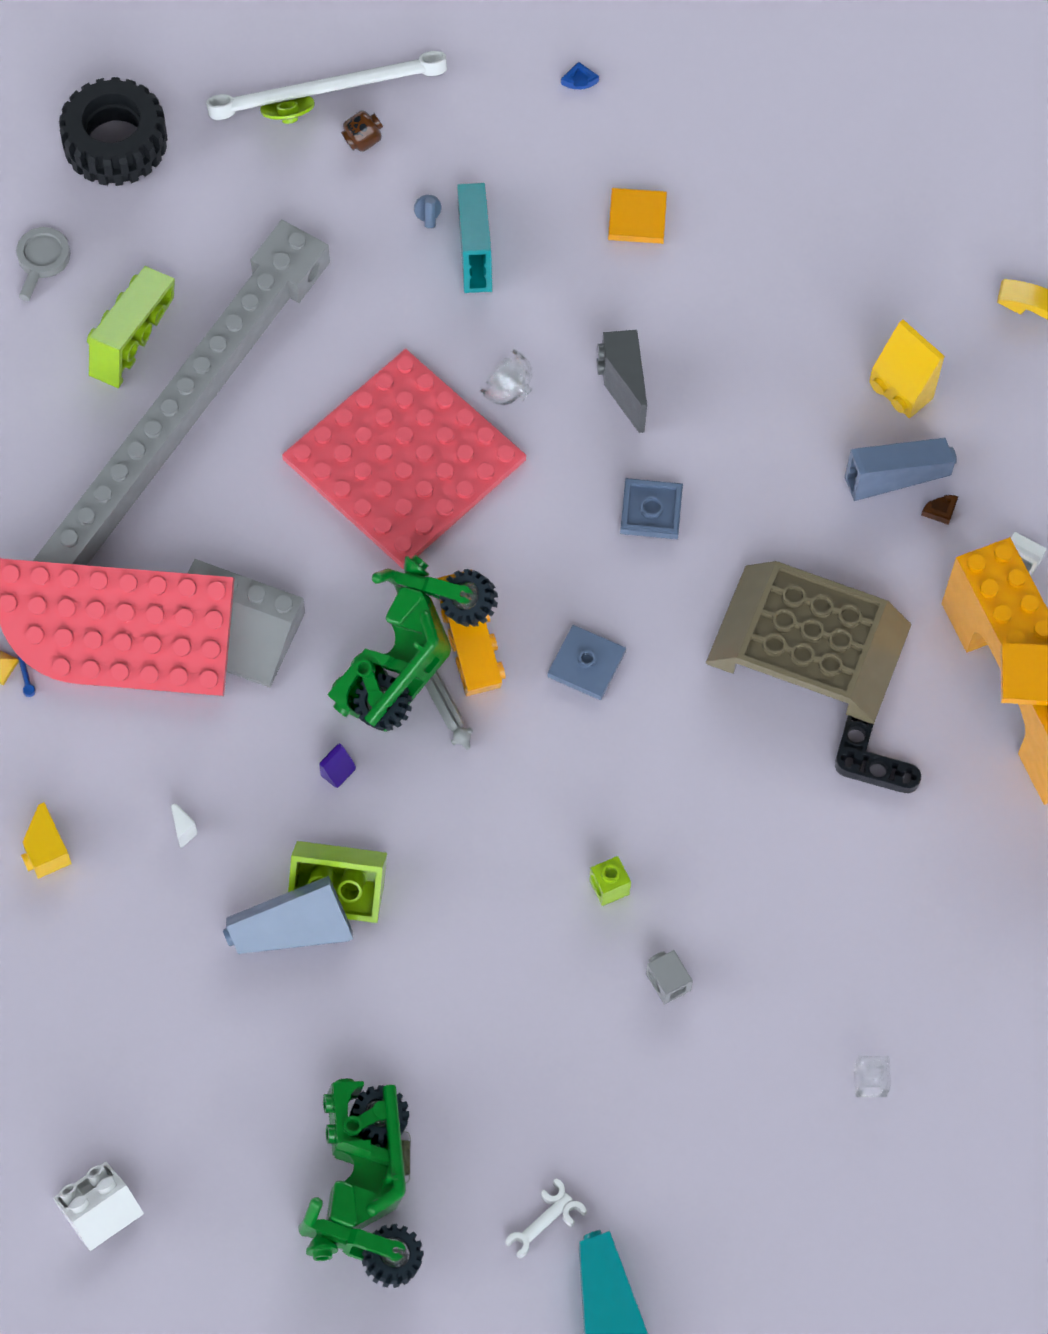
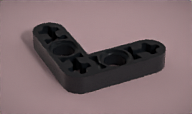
[835,715,921,793]

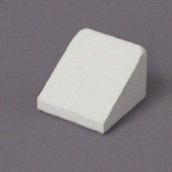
[171,803,197,848]

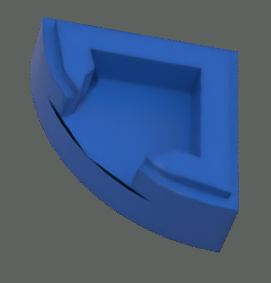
[561,62,599,90]

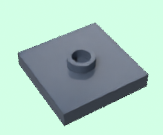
[620,478,683,540]
[547,625,626,700]

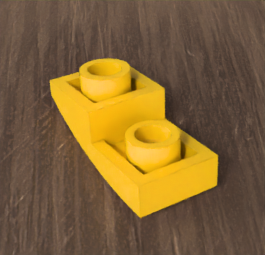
[997,279,1048,320]

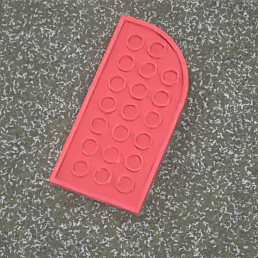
[0,558,235,696]

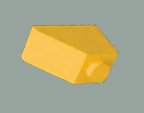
[21,802,72,879]

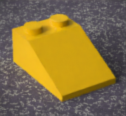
[869,319,945,419]

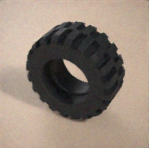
[59,77,168,186]

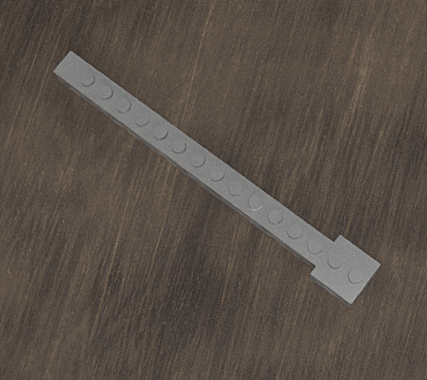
[33,219,330,565]

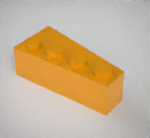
[437,569,506,697]

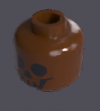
[341,111,383,152]

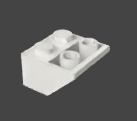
[53,1162,144,1251]

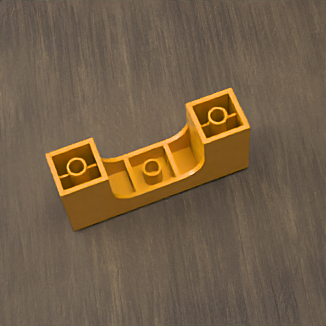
[941,537,1048,805]

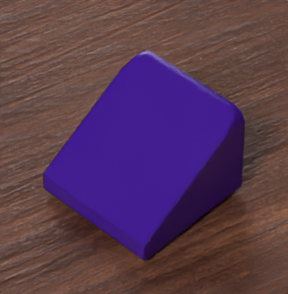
[319,743,356,788]

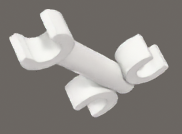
[506,1179,587,1259]

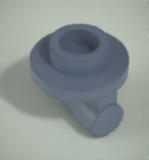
[414,195,442,228]

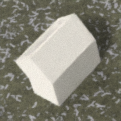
[1011,532,1047,576]

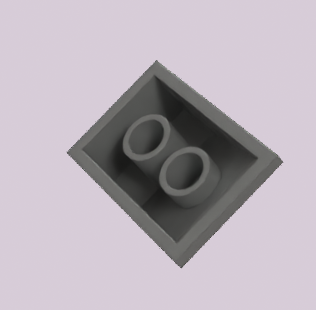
[596,330,647,433]

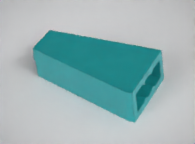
[457,183,492,293]
[579,1230,648,1334]

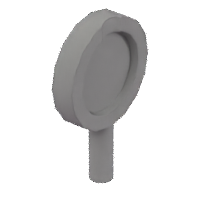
[16,227,71,301]

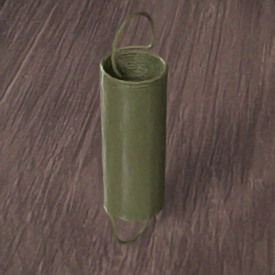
[401,1132,411,1183]

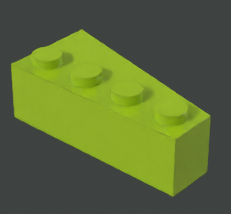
[87,266,175,389]

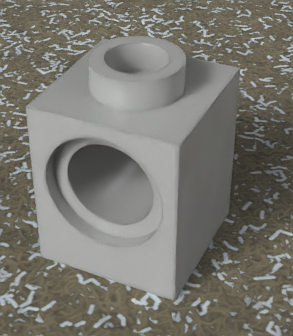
[646,950,693,1005]

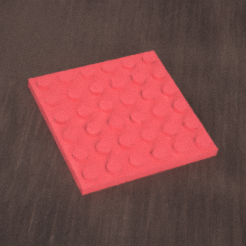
[282,349,526,569]

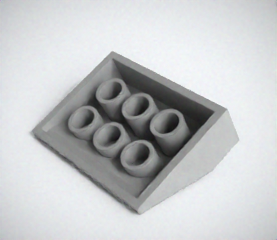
[188,559,305,688]

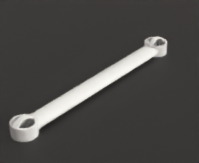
[206,51,447,120]

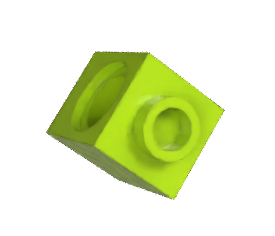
[589,856,631,906]

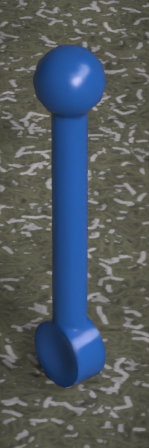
[18,656,35,697]

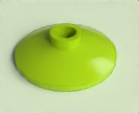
[260,96,315,124]

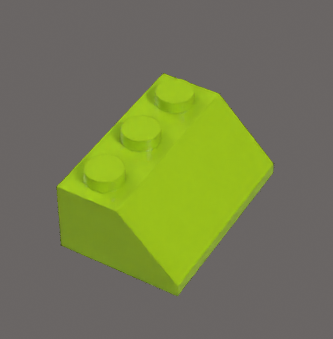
[288,841,387,923]

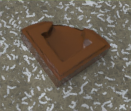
[921,495,959,525]

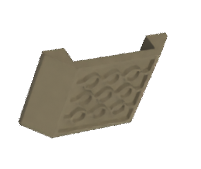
[706,561,912,725]

